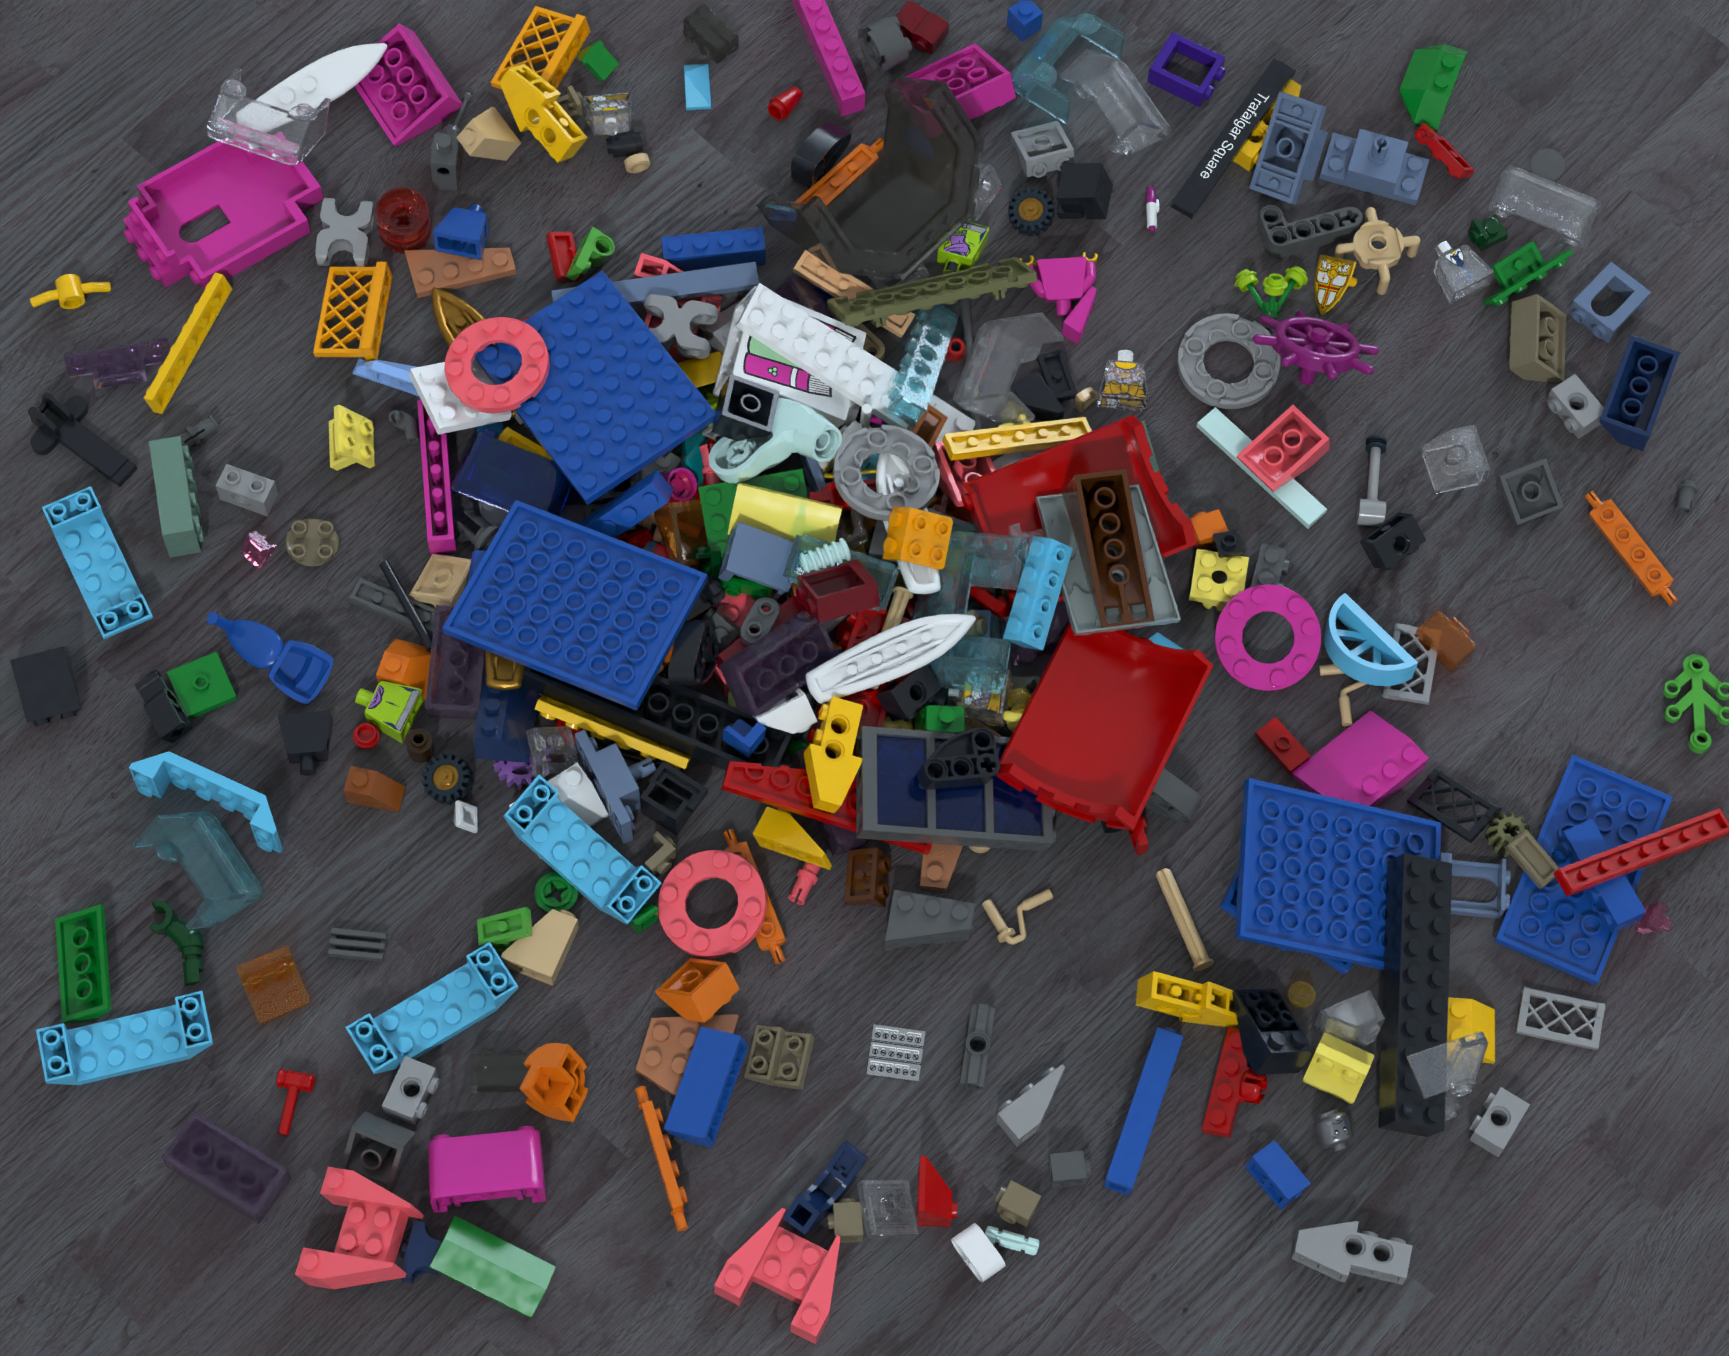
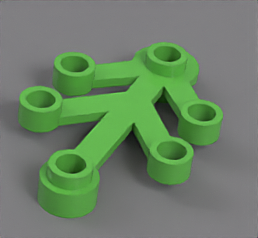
[1663,654,1729,754]

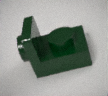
[1468,215,1508,251]
[685,546,721,583]

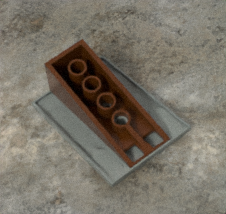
[1035,469,1181,636]

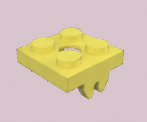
[1189,549,1249,611]

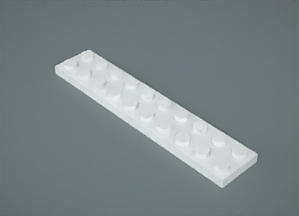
[736,283,975,442]

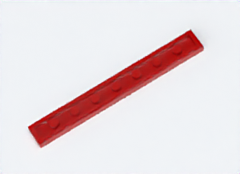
[1553,808,1729,897]

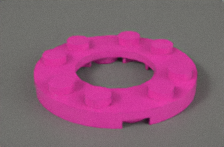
[1214,584,1321,691]

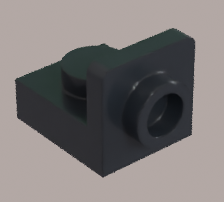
[1211,529,1245,558]

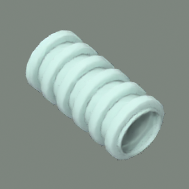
[799,538,851,574]

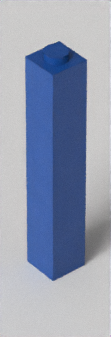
[1103,1027,1184,1196]

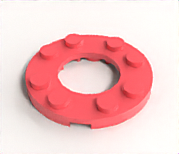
[445,317,550,414]
[658,850,767,959]

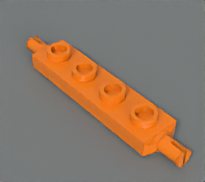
[783,138,886,230]
[1585,491,1678,606]
[723,829,787,964]
[635,1086,688,1232]

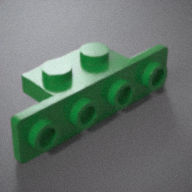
[1483,241,1573,307]

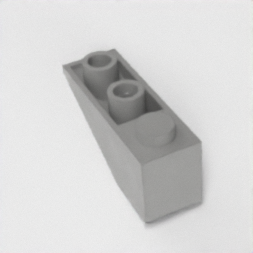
[996,1064,1065,1147]

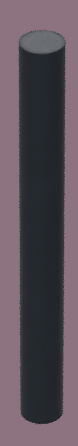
[379,560,436,651]

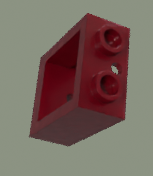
[795,560,880,623]

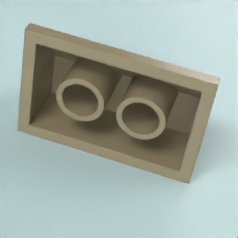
[1508,294,1566,383]

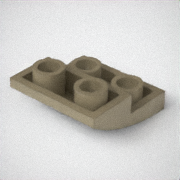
[744,1025,815,1090]

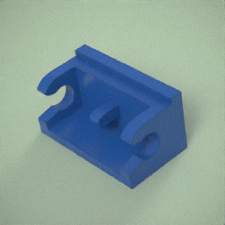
[1245,1140,1311,1210]

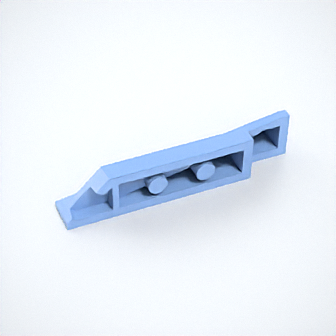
[352,357,419,396]

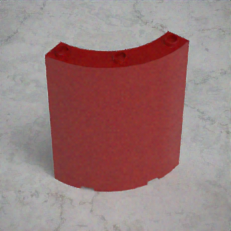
[961,415,1197,606]
[996,621,1214,830]

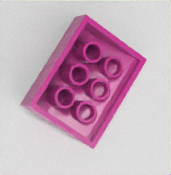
[355,23,463,146]
[890,43,1016,139]
[1291,710,1429,808]

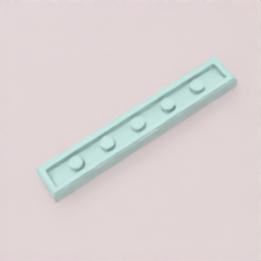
[1196,407,1327,529]

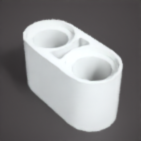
[951,1223,1006,1283]

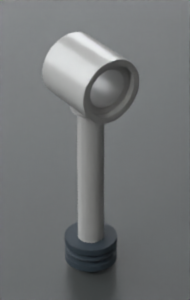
[1356,435,1387,527]

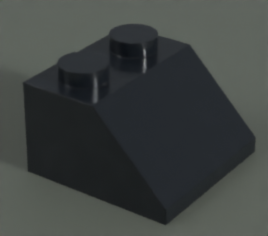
[711,374,779,441]

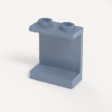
[718,522,799,599]

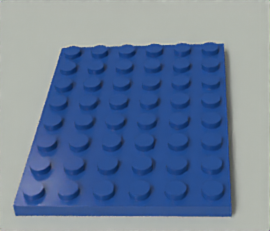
[474,271,715,505]
[442,500,708,710]
[1235,778,1441,970]

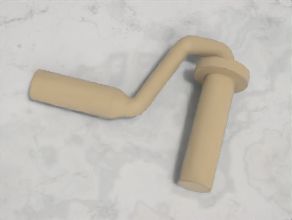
[1319,664,1367,727]
[982,889,1053,945]

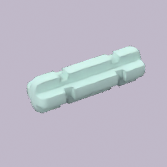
[985,1226,1040,1255]

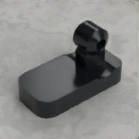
[686,576,726,621]

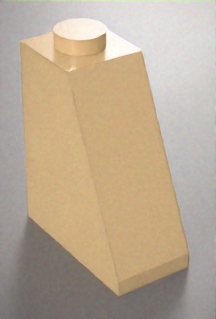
[456,107,521,161]
[501,909,579,986]

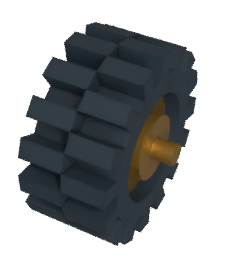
[1008,187,1054,236]
[421,753,474,805]

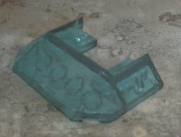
[913,531,1030,694]

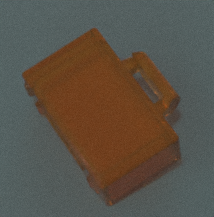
[1415,610,1476,672]

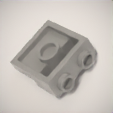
[1011,121,1075,178]

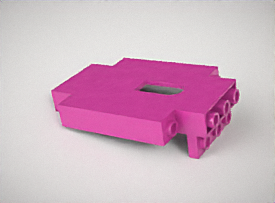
[123,128,323,290]

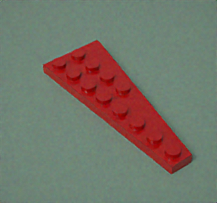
[721,761,945,855]

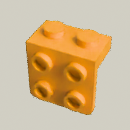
[883,506,953,570]

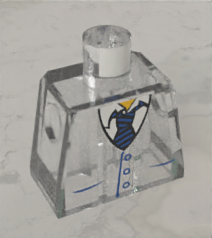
[1433,241,1494,305]

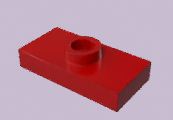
[546,232,583,282]
[1254,717,1311,775]
[1128,815,1149,855]

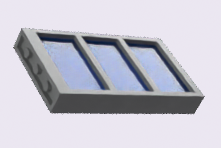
[855,726,1056,851]

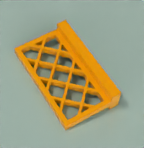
[491,6,591,90]
[313,262,393,362]

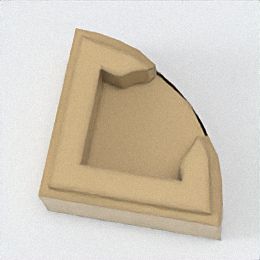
[1074,387,1099,413]

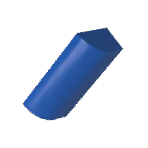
[664,1027,749,1148]

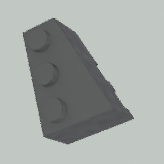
[884,890,975,951]

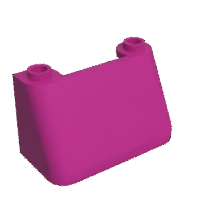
[428,1126,547,1213]

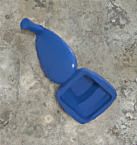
[207,611,333,704]

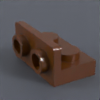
[844,848,891,908]

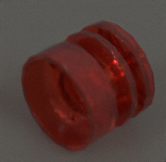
[375,187,432,254]

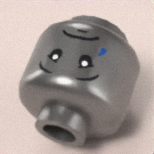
[1313,1109,1354,1152]

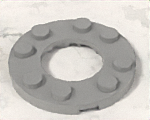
[1177,313,1280,409]
[833,425,940,521]

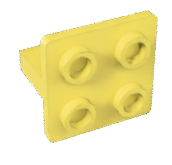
[329,405,375,471]
[1303,1033,1374,1104]

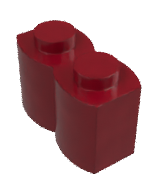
[896,1,949,54]

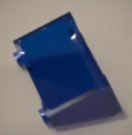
[450,429,571,517]

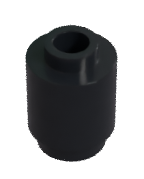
[606,130,643,158]

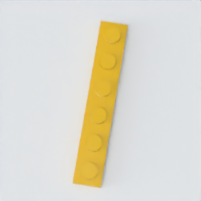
[144,273,232,414]
[942,417,1092,461]
[535,695,691,770]

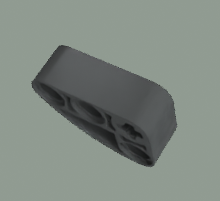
[1145,768,1202,823]

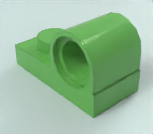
[566,227,615,281]
[477,907,532,952]

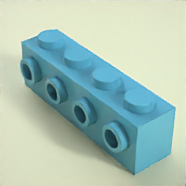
[1003,536,1073,651]

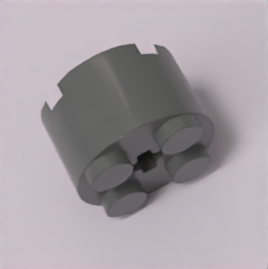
[858,15,912,74]

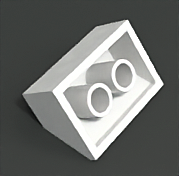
[736,671,818,734]
[509,763,608,859]

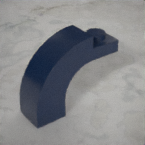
[783,1140,869,1235]

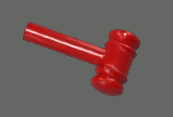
[276,1068,316,1136]

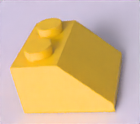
[1446,997,1495,1064]

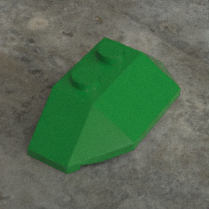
[1399,43,1468,133]

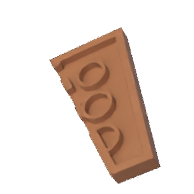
[404,248,517,298]
[919,787,984,892]

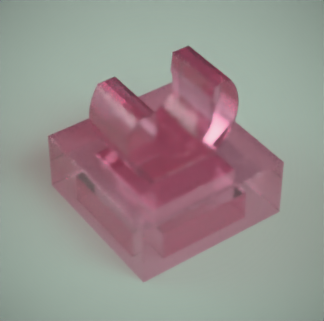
[241,531,277,569]
[1635,902,1673,934]

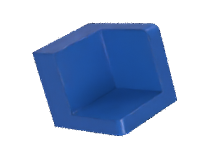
[722,719,766,758]

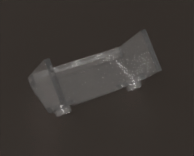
[1059,49,1172,156]
[206,68,330,165]
[1487,165,1602,248]
[953,312,1064,424]
[1407,1032,1488,1121]

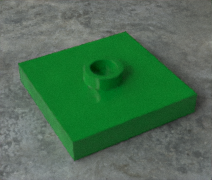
[167,652,237,720]

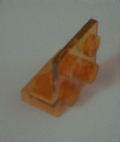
[235,945,311,1025]

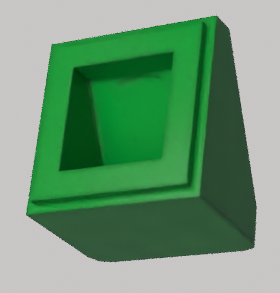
[629,903,659,933]

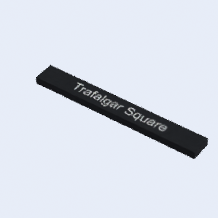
[1170,58,1296,219]

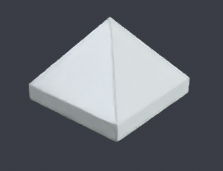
[453,800,478,833]

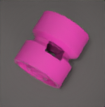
[660,468,697,505]

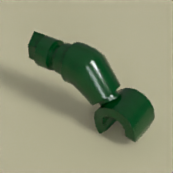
[149,901,204,986]

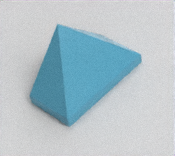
[684,64,711,110]

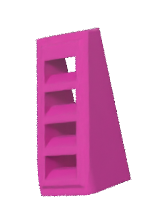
[1062,286,1097,344]

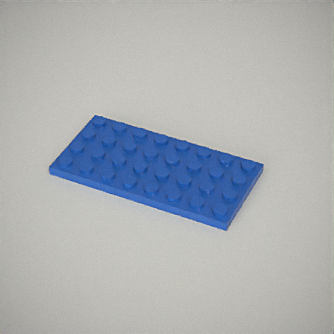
[1494,754,1673,986]

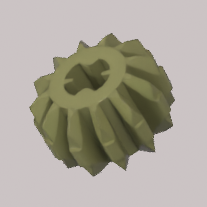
[1485,810,1532,858]

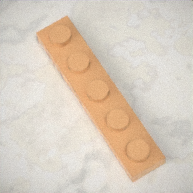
[793,248,915,338]

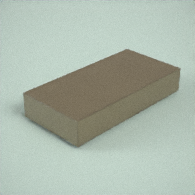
[1504,829,1559,889]

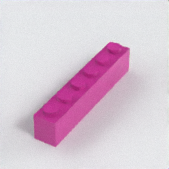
[791,0,866,116]
[417,400,457,555]

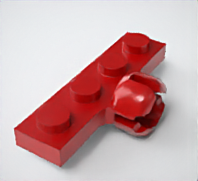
[1201,1027,1267,1138]

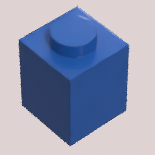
[1007,0,1043,42]

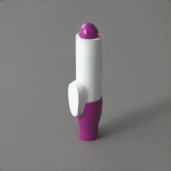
[1145,186,1159,232]

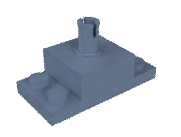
[1249,91,1328,204]
[1319,129,1430,206]
[575,730,656,844]

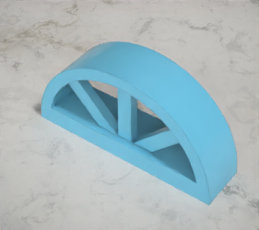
[1324,593,1418,686]

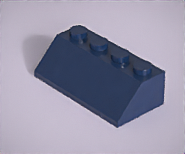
[1599,335,1680,451]
[474,668,540,763]

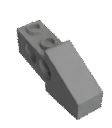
[1291,1221,1413,1285]

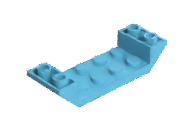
[42,486,153,639]
[129,751,283,853]
[503,775,661,925]
[345,942,519,1074]
[36,991,213,1085]

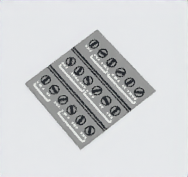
[867,1024,926,1081]

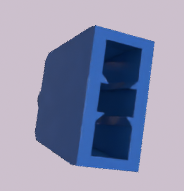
[433,204,489,260]

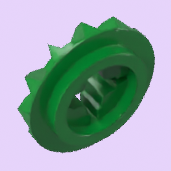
[534,872,578,912]

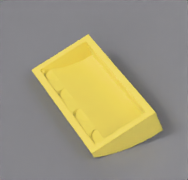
[728,482,843,553]

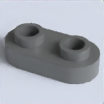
[740,597,779,648]

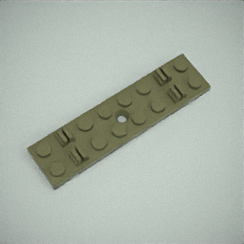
[827,257,1037,328]

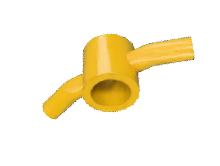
[30,274,111,309]

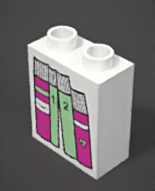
[713,286,867,428]

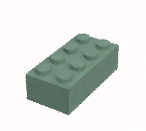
[149,436,205,557]

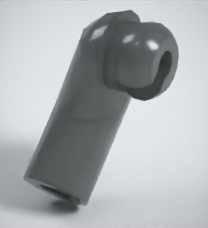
[388,410,419,444]

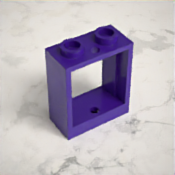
[1147,32,1226,107]

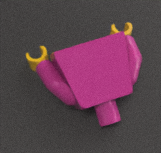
[1019,252,1098,317]

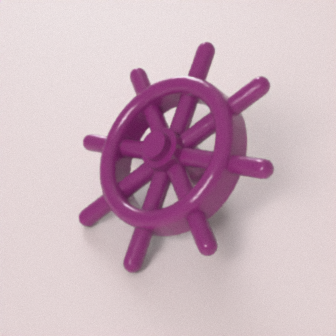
[1253,310,1379,385]

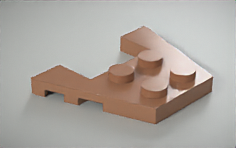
[636,1014,739,1096]

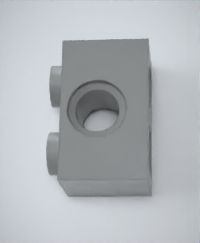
[1546,374,1604,439]
[216,464,278,517]
[382,1056,440,1126]
[1469,1087,1530,1157]

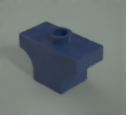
[400,1220,441,1284]

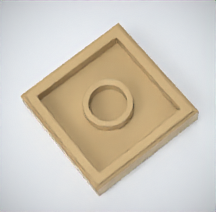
[409,553,471,607]

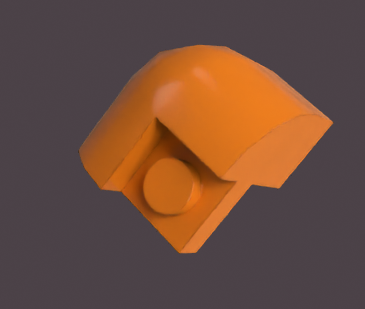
[519,1043,589,1122]

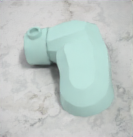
[708,397,842,483]

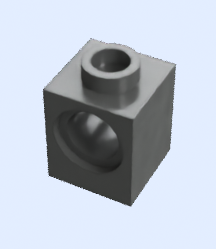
[1048,1151,1091,1189]

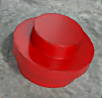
[353,723,380,749]

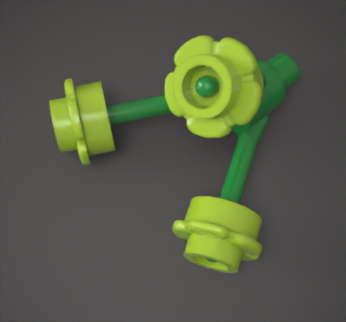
[1234,266,1308,329]

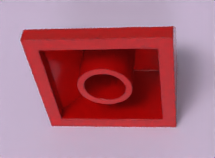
[917,1156,957,1227]

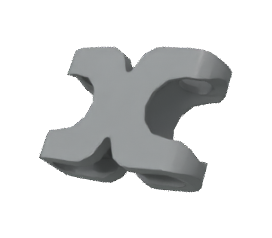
[315,198,375,267]
[644,294,719,359]

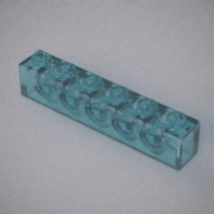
[887,304,959,426]

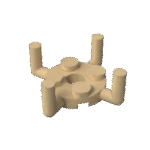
[1333,207,1420,295]

